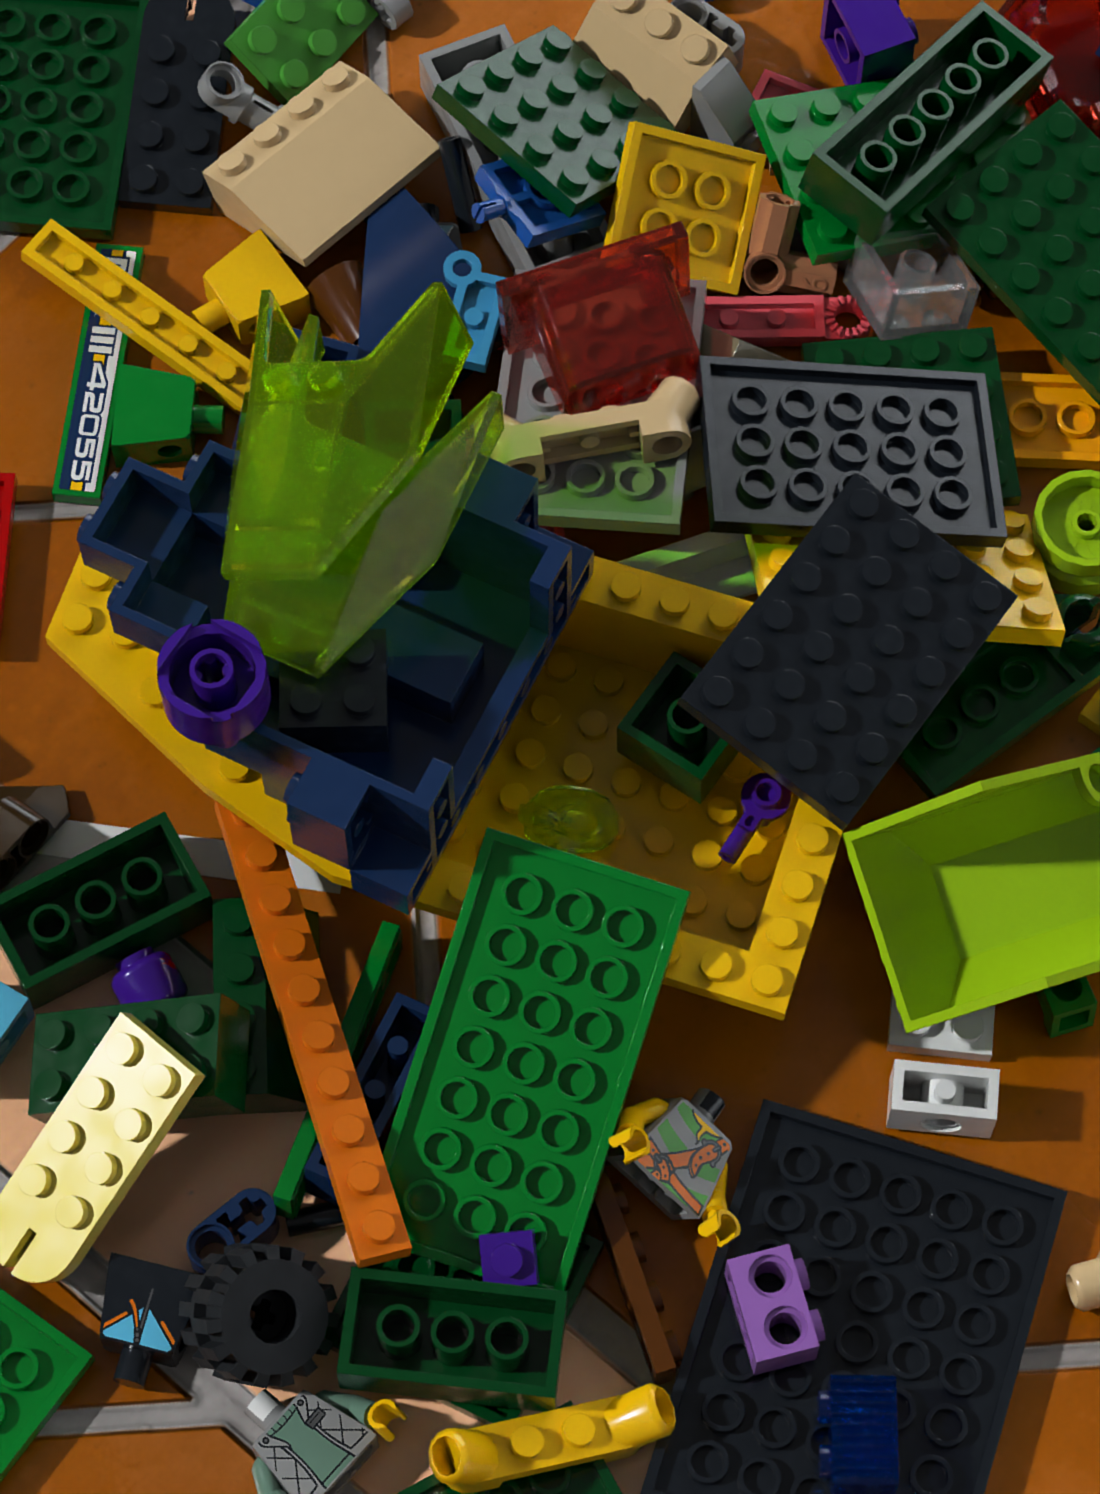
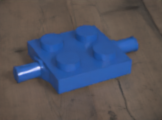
[471,159,607,249]

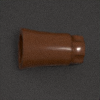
[306,260,364,363]

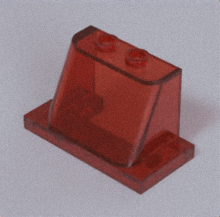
[496,221,701,415]

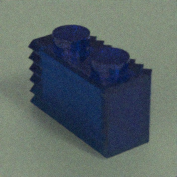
[817,1375,899,1494]

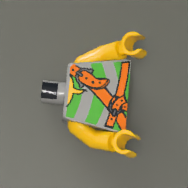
[607,1088,741,1248]

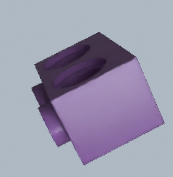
[724,1244,825,1375]

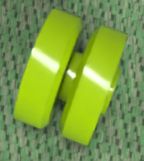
[1031,469,1100,595]

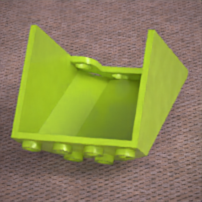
[842,752,1100,1033]

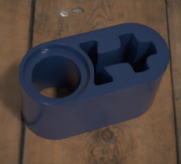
[186,1188,280,1275]

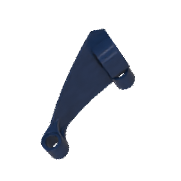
[354,187,508,412]

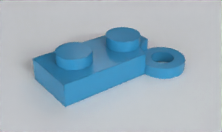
[438,250,510,373]

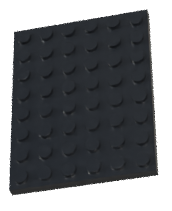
[640,1099,1068,1494]

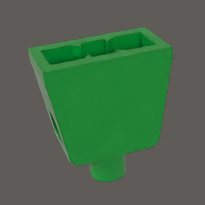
[111,364,225,468]

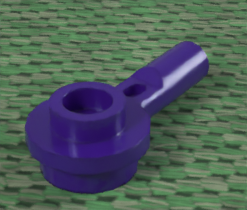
[718,773,791,864]

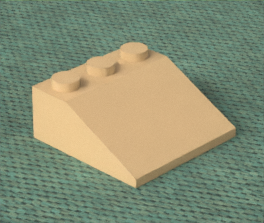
[573,0,739,133]

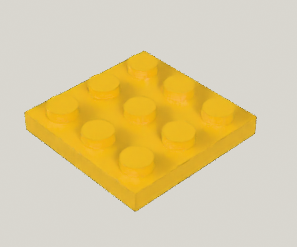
[600,121,767,296]

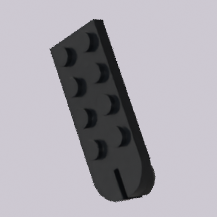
[118,0,237,216]

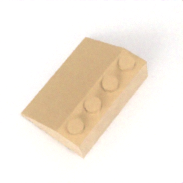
[202,61,441,267]

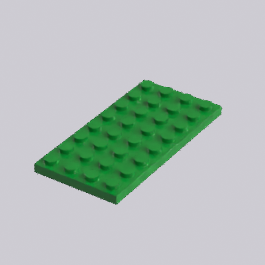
[383,827,691,1291]

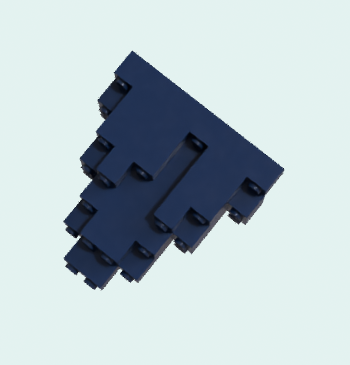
[77,439,594,915]

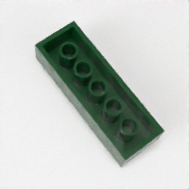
[798,0,1054,246]

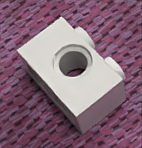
[886,1059,1000,1139]

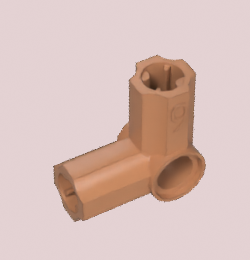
[743,191,838,297]

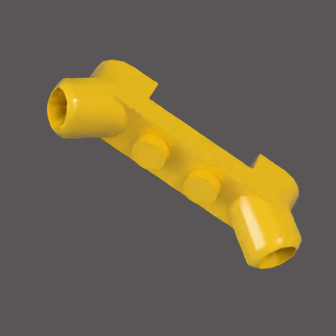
[428,1383,676,1494]

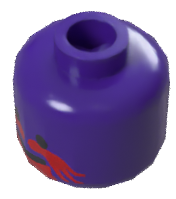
[111,946,188,1004]

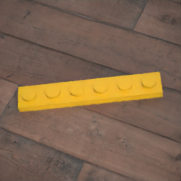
[21,219,252,416]

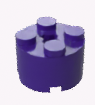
[157,619,271,748]

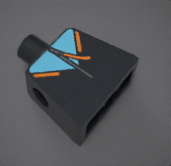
[100,1252,195,1389]

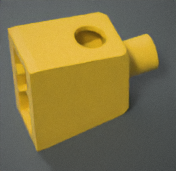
[190,229,312,345]

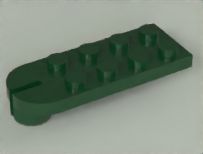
[896,593,1100,800]

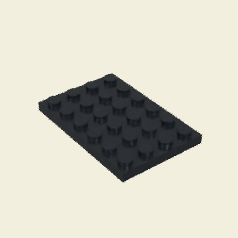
[695,355,1008,548]
[676,472,1018,831]

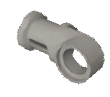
[197,61,284,130]

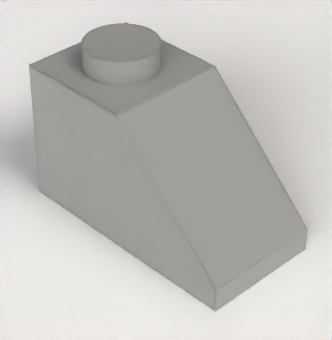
[689,56,762,152]

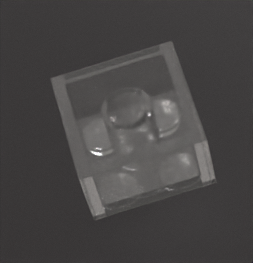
[843,229,980,341]

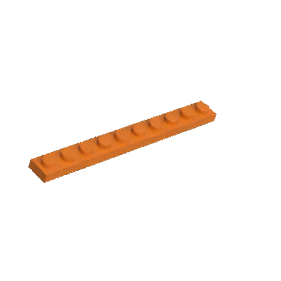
[214,801,412,1269]

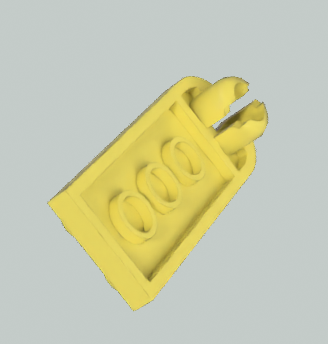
[0,1012,205,1283]

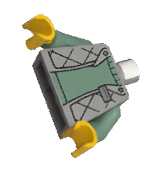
[245,1389,408,1494]

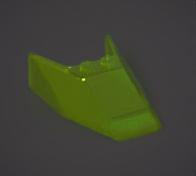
[221,282,474,580]
[224,313,504,679]

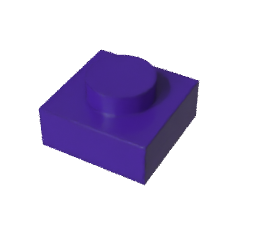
[478,1229,540,1286]

